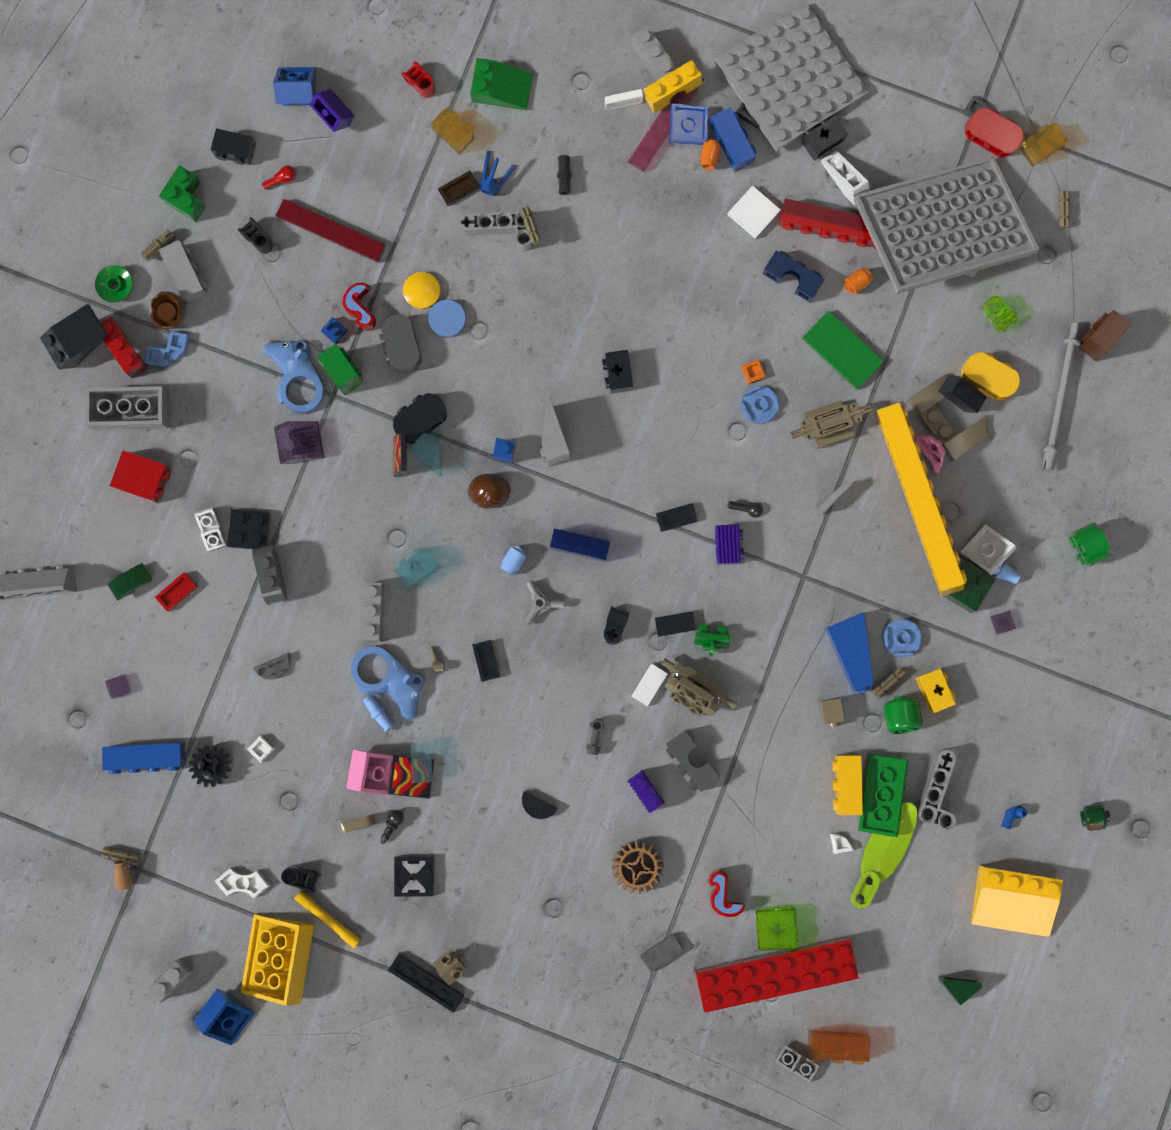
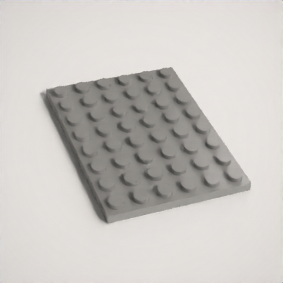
[854,156,1039,294]

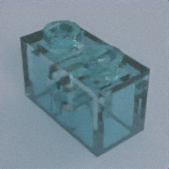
[394,547,440,590]

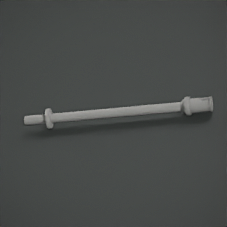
[1041,323,1081,471]

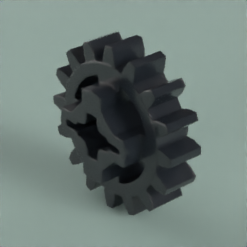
[189,745,232,787]

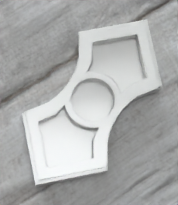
[215,868,270,898]

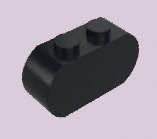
[393,393,447,444]

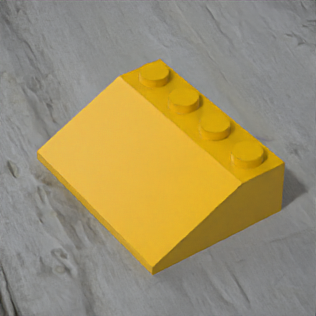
[971,865,1063,937]
[241,914,314,1006]

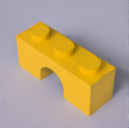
[644,60,702,113]

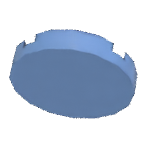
[428,300,466,338]
[741,386,779,424]
[882,619,922,657]

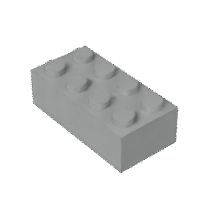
[85,386,168,430]

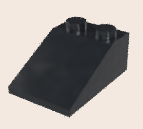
[40,304,108,370]

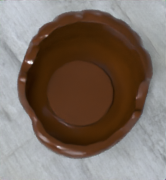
[150,291,186,329]
[468,474,511,509]

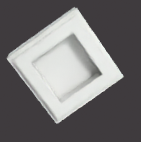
[247,735,275,763]

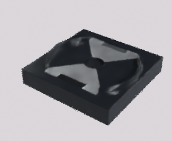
[394,856,434,897]

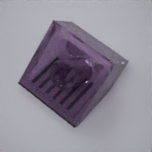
[274,421,324,464]

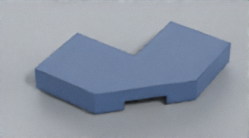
[144,331,190,368]

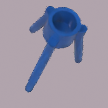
[480,151,515,196]

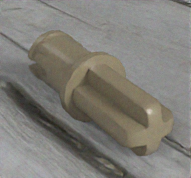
[141,229,176,261]

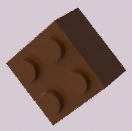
[1078,310,1132,361]

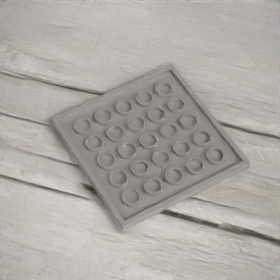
[714,3,869,151]

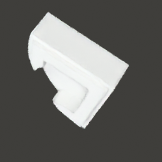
[830,834,853,854]

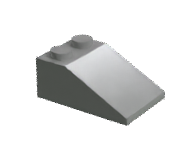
[539,399,570,466]

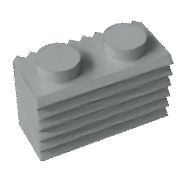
[148,958,194,1003]

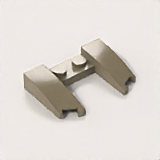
[907,374,991,462]

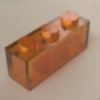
[807,1030,870,1065]

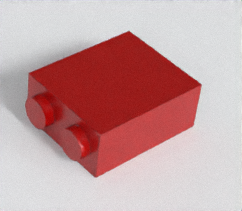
[109,450,171,503]

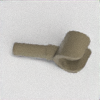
[429,647,444,673]

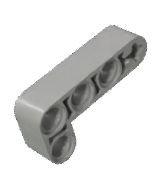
[458,211,533,251]
[917,749,956,830]

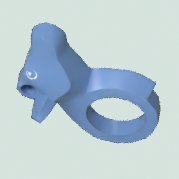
[351,646,425,720]

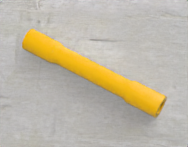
[294,890,362,949]

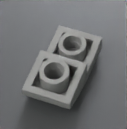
[775,1045,820,1083]

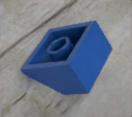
[273,67,316,106]
[194,989,255,1045]

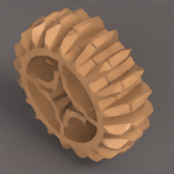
[611,840,664,894]

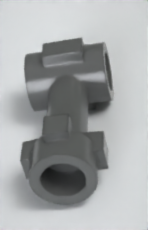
[586,718,605,755]

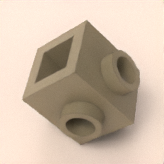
[433,948,468,985]

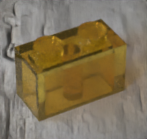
[431,108,475,155]
[1020,122,1068,167]

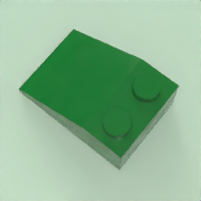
[470,58,533,111]

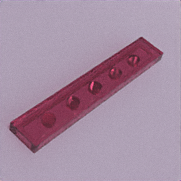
[628,78,704,172]

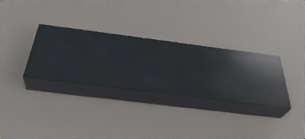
[388,953,465,1013]

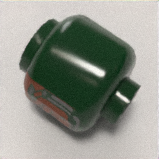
[1080,804,1111,831]

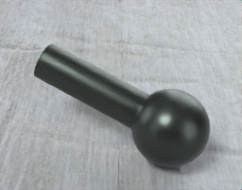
[727,501,763,518]

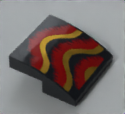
[393,433,407,477]
[388,755,434,799]

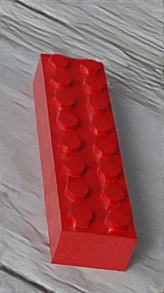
[694,936,859,1013]

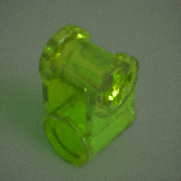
[982,296,1018,333]

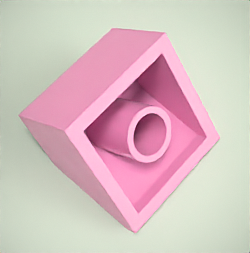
[346,750,393,795]

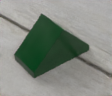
[938,976,982,1005]

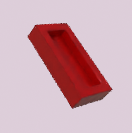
[155,572,198,612]

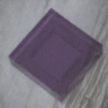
[990,610,1016,635]
[105,675,131,699]

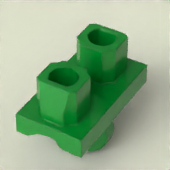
[694,624,731,657]

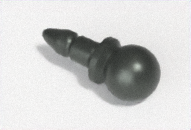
[381,810,404,844]

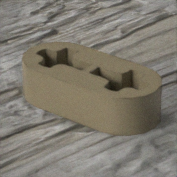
[338,814,376,834]

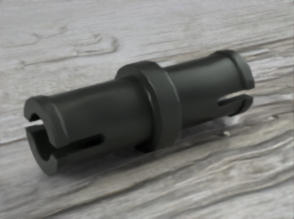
[557,155,572,195]

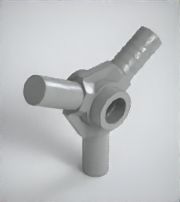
[524,580,564,625]

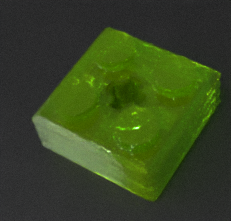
[755,908,798,951]

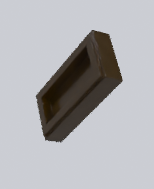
[438,170,480,206]

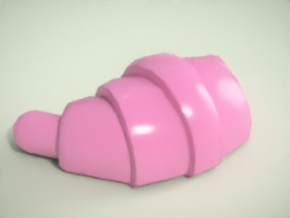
[914,434,946,475]

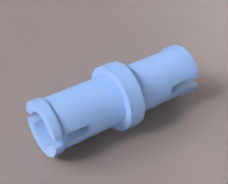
[362,695,394,733]

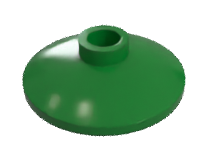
[95,265,133,303]

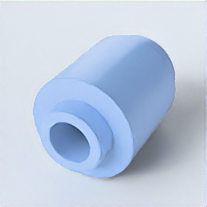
[501,546,527,575]

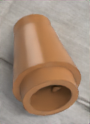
[114,859,134,890]

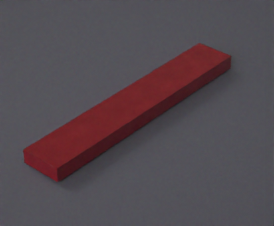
[276,199,386,263]

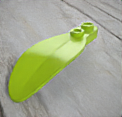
[850,802,917,909]

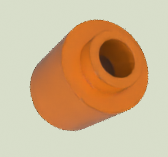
[699,140,721,170]
[844,267,873,294]

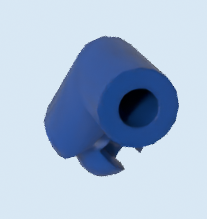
[1001,805,1027,829]

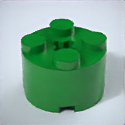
[1069,522,1112,567]

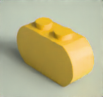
[961,352,1020,401]

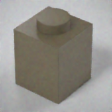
[819,698,845,728]

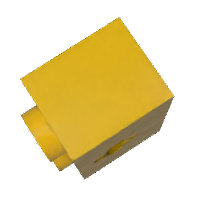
[915,668,956,713]

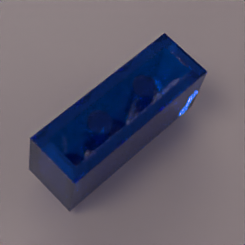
[550,528,610,562]

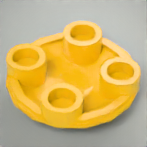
[403,272,441,310]

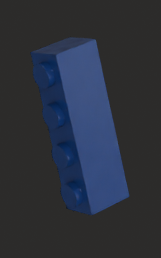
[102,743,185,774]

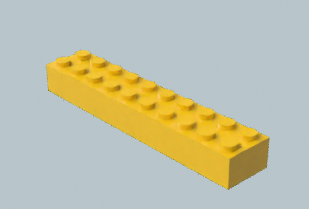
[877,403,967,597]

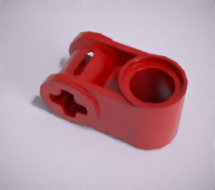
[401,61,436,98]

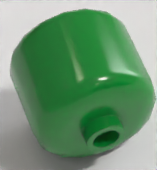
[883,695,924,734]

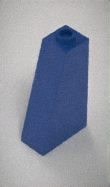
[825,612,873,694]

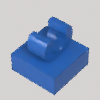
[321,317,348,344]

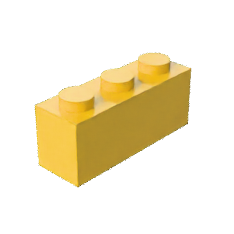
[832,755,863,815]

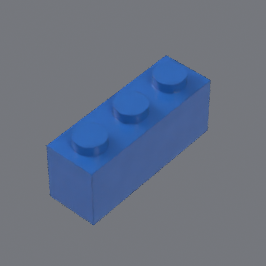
[709,107,757,172]

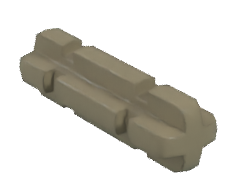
[1059,191,1070,228]
[520,207,541,244]
[872,668,906,698]
[101,847,140,865]

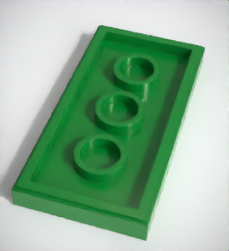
[802,311,884,390]
[858,754,909,838]

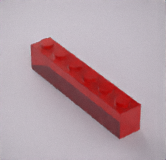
[778,198,876,250]

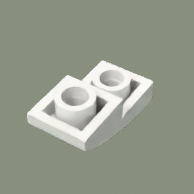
[194,507,226,551]

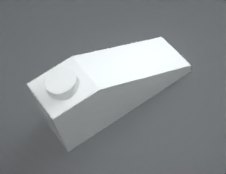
[821,150,870,207]

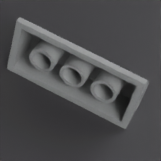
[0,565,76,600]

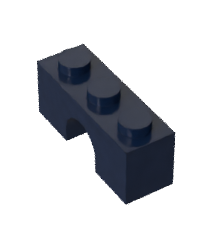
[763,250,825,303]

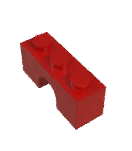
[101,317,147,378]

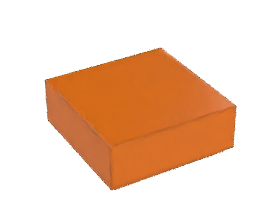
[741,359,766,384]

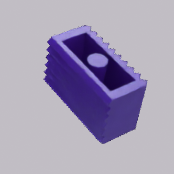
[310,89,355,132]
[715,524,744,565]
[628,770,665,813]

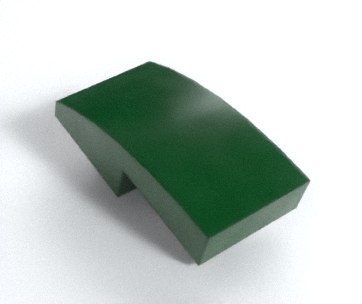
[107,563,152,601]

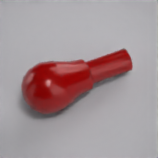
[262,165,296,190]

